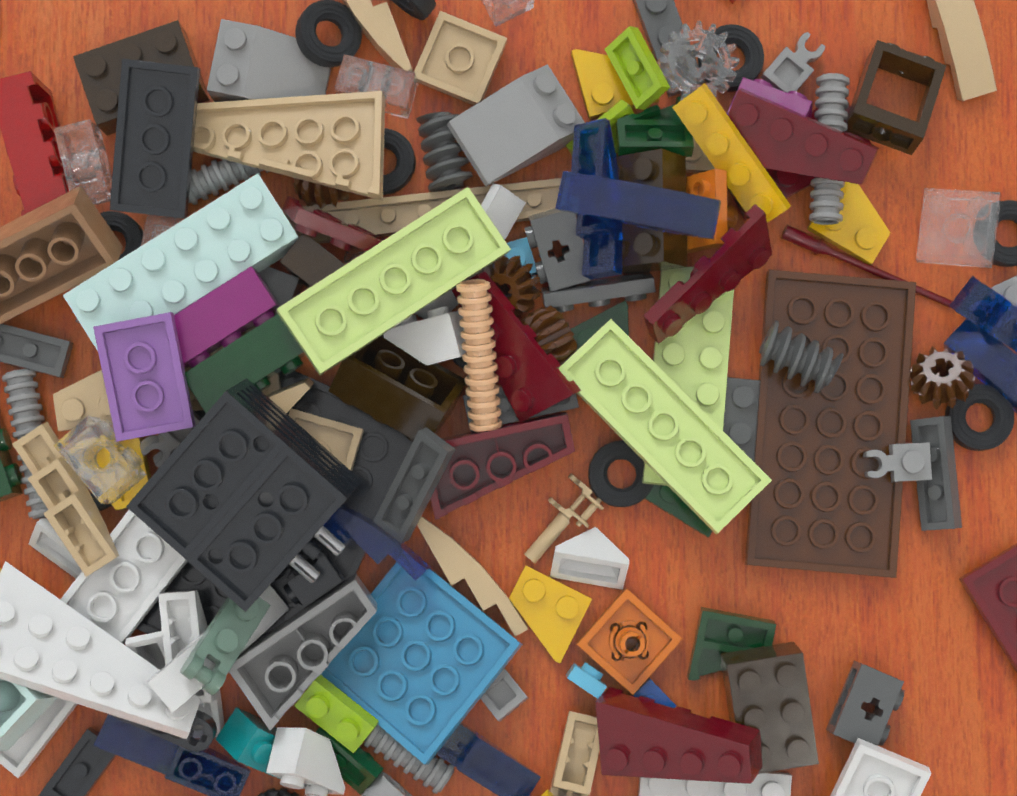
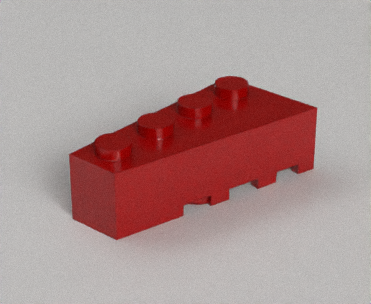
[0,71,75,216]

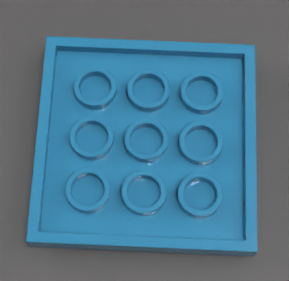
[321,550,523,765]

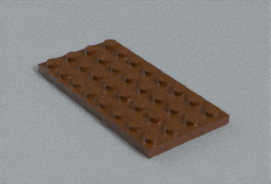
[745,270,916,578]

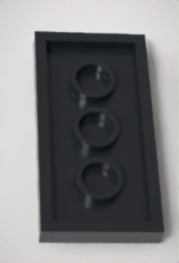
[110,59,200,219]

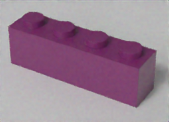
[174,266,280,370]

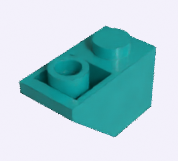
[216,707,280,779]

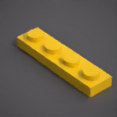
[672,83,791,223]

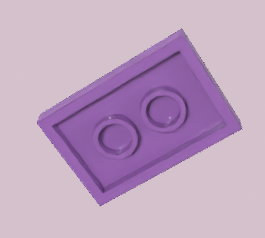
[93,312,196,442]

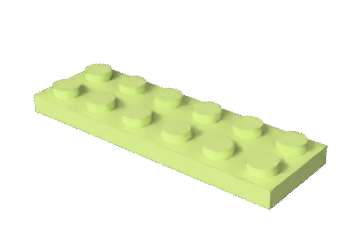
[276,187,511,375]
[642,267,734,486]
[558,319,772,534]

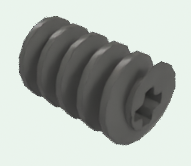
[416,112,473,192]
[759,320,844,394]

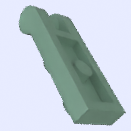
[180,597,271,696]

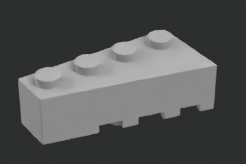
[229,573,378,730]

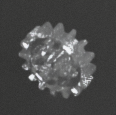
[657,21,739,100]

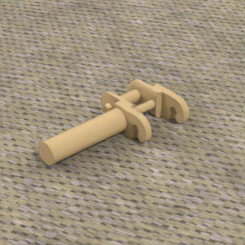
[524,473,604,564]

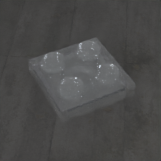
[916,188,1001,268]

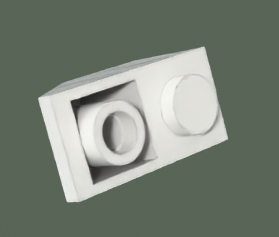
[383,306,466,365]
[266,727,345,796]

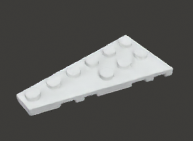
[0,561,201,739]

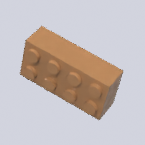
[0,186,123,324]

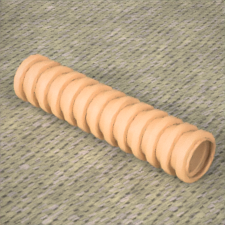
[456,279,502,433]

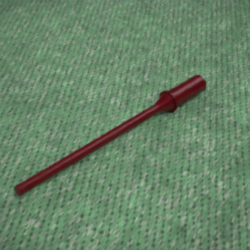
[781,225,953,308]

